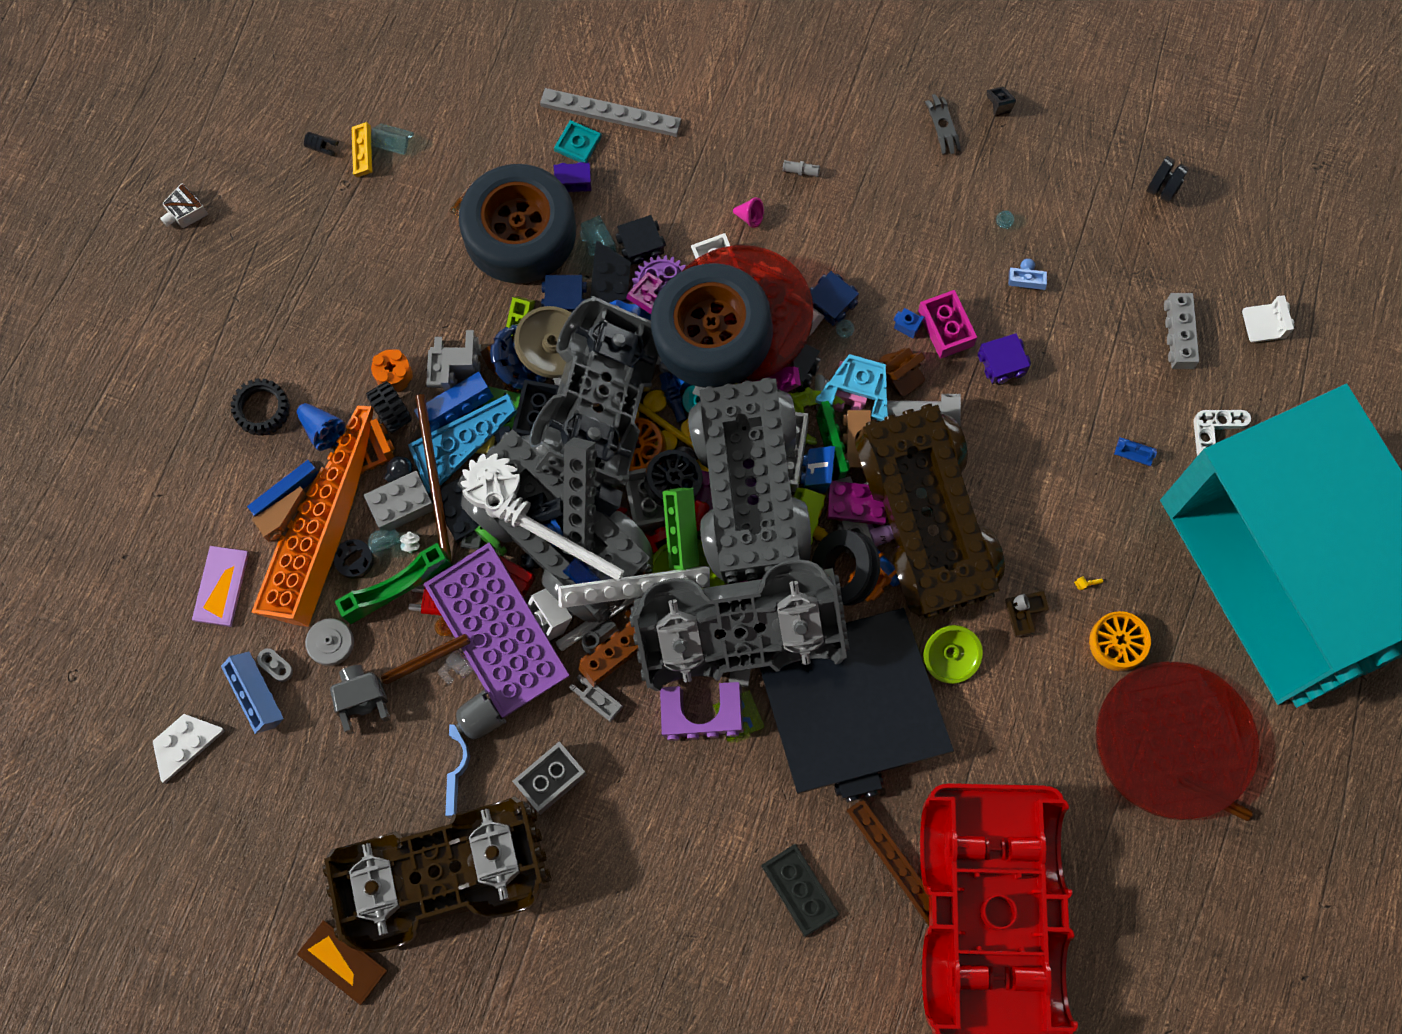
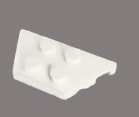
[153,714,225,784]

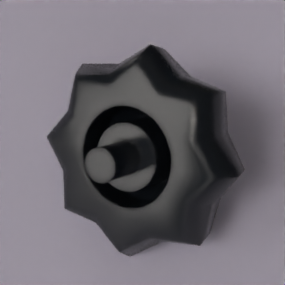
[520,553,540,571]

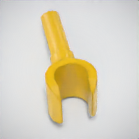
[1074,576,1103,590]

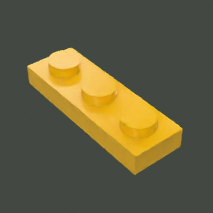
[352,122,372,177]

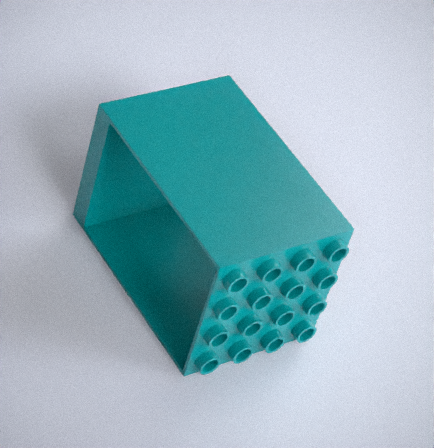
[1160,383,1402,708]

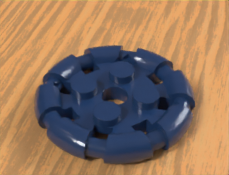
[490,324,548,390]

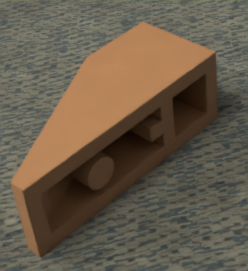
[252,486,307,542]

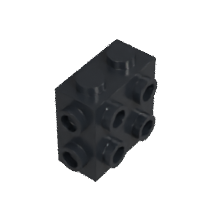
[615,215,666,265]
[834,773,884,803]

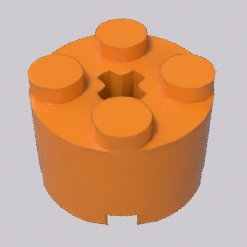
[371,349,413,392]

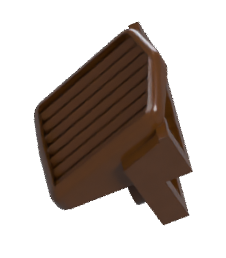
[878,348,925,397]

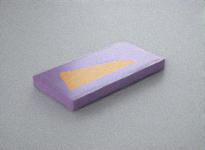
[192,546,249,627]

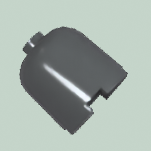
[455,689,506,739]

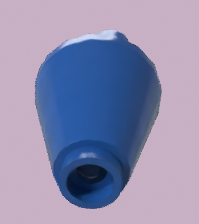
[297,403,345,451]

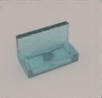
[371,123,414,155]

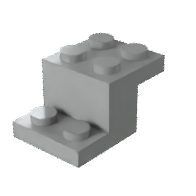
[441,330,482,392]

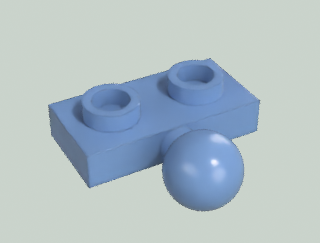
[1009,259,1047,290]

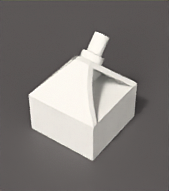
[527,588,574,641]

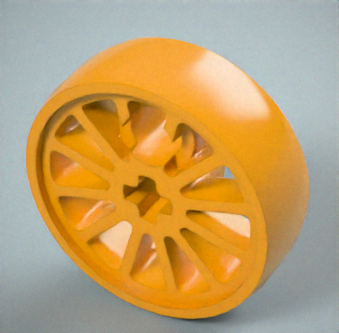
[1089,611,1151,671]

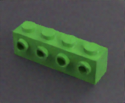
[663,488,700,570]

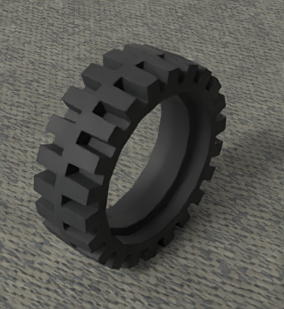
[231,378,290,436]

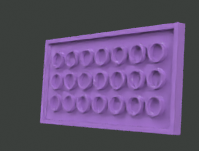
[424,543,570,718]

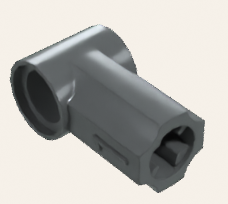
[582,618,618,654]

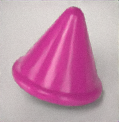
[733,197,764,228]

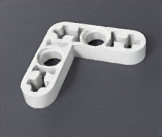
[1194,410,1251,456]

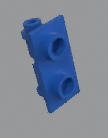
[1114,437,1157,466]

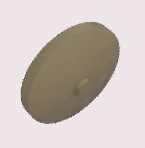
[514,306,571,378]

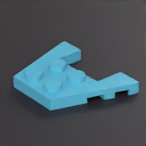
[815,354,888,421]

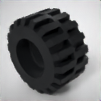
[366,381,412,433]

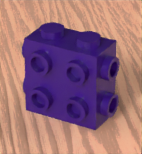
[978,333,1031,384]

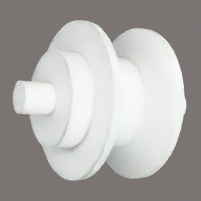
[400,532,420,553]

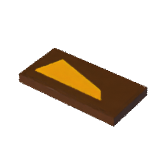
[297,920,388,1005]

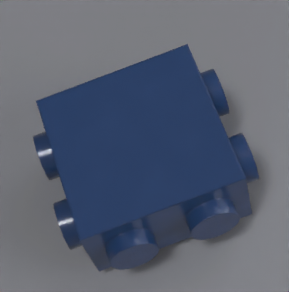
[806,271,859,326]
[541,275,587,313]

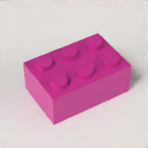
[918,290,977,359]

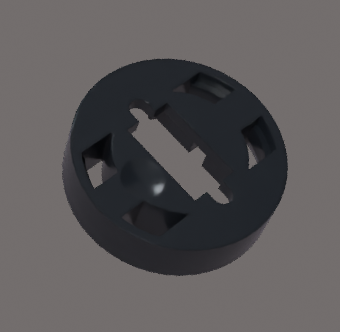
[334,539,374,579]

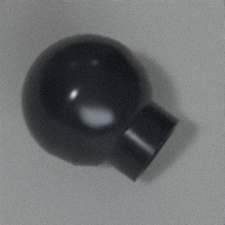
[383,456,413,483]

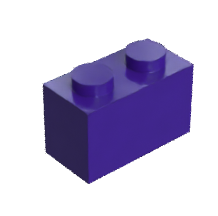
[554,162,592,192]

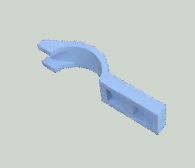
[445,725,470,818]

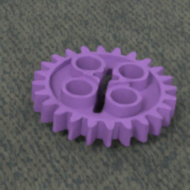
[633,255,686,295]

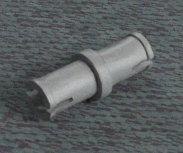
[783,160,820,177]

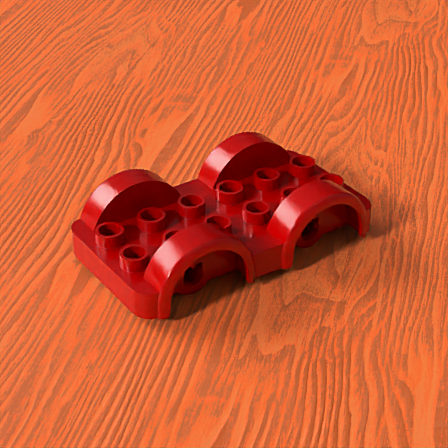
[920,783,1078,1034]

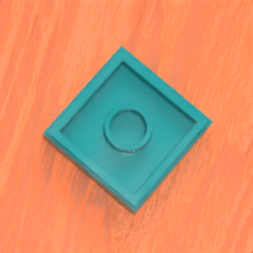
[554,120,602,163]

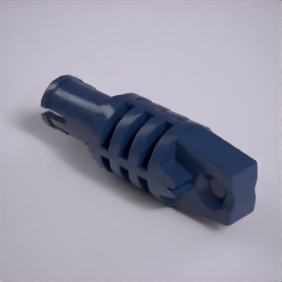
[659,372,688,423]

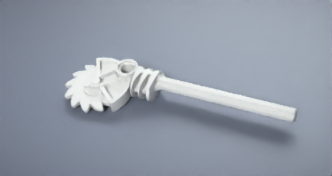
[461,453,624,581]

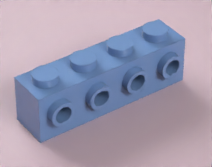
[221,652,284,734]

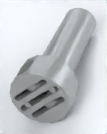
[874,394,961,426]

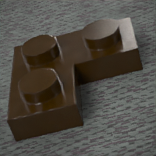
[1005,591,1049,637]

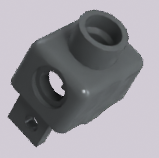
[330,665,390,735]

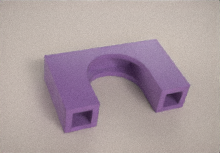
[660,682,744,741]

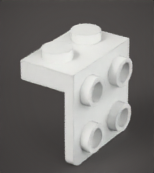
[1242,295,1294,343]

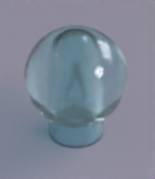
[368,529,401,556]

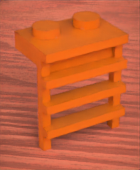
[361,418,395,474]

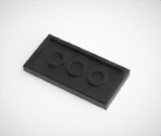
[761,844,840,937]

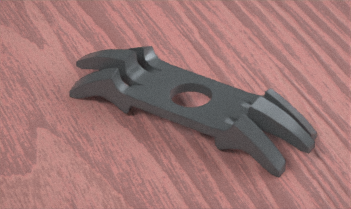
[925,94,961,155]

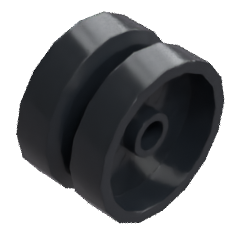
[1146,156,1190,204]

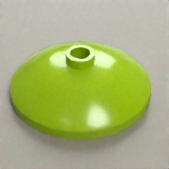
[924,625,983,683]

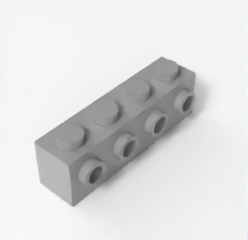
[1164,293,1199,369]

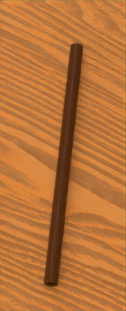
[415,394,453,566]

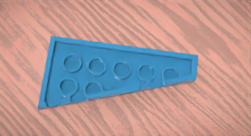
[408,394,517,494]

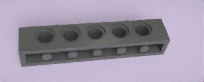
[563,437,597,555]

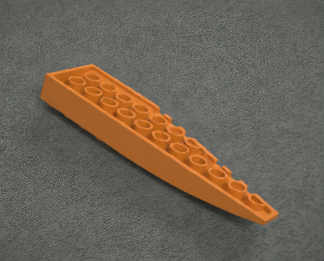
[252,406,374,627]

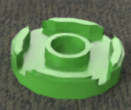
[475,525,507,556]

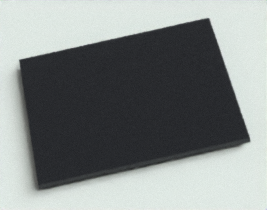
[759,608,954,794]

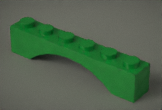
[335,543,452,624]

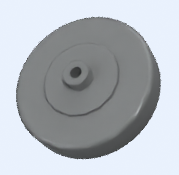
[305,618,354,666]

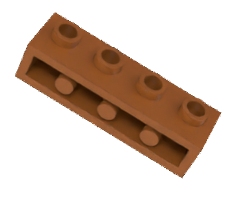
[579,621,639,687]

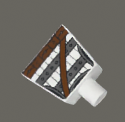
[160,183,208,228]

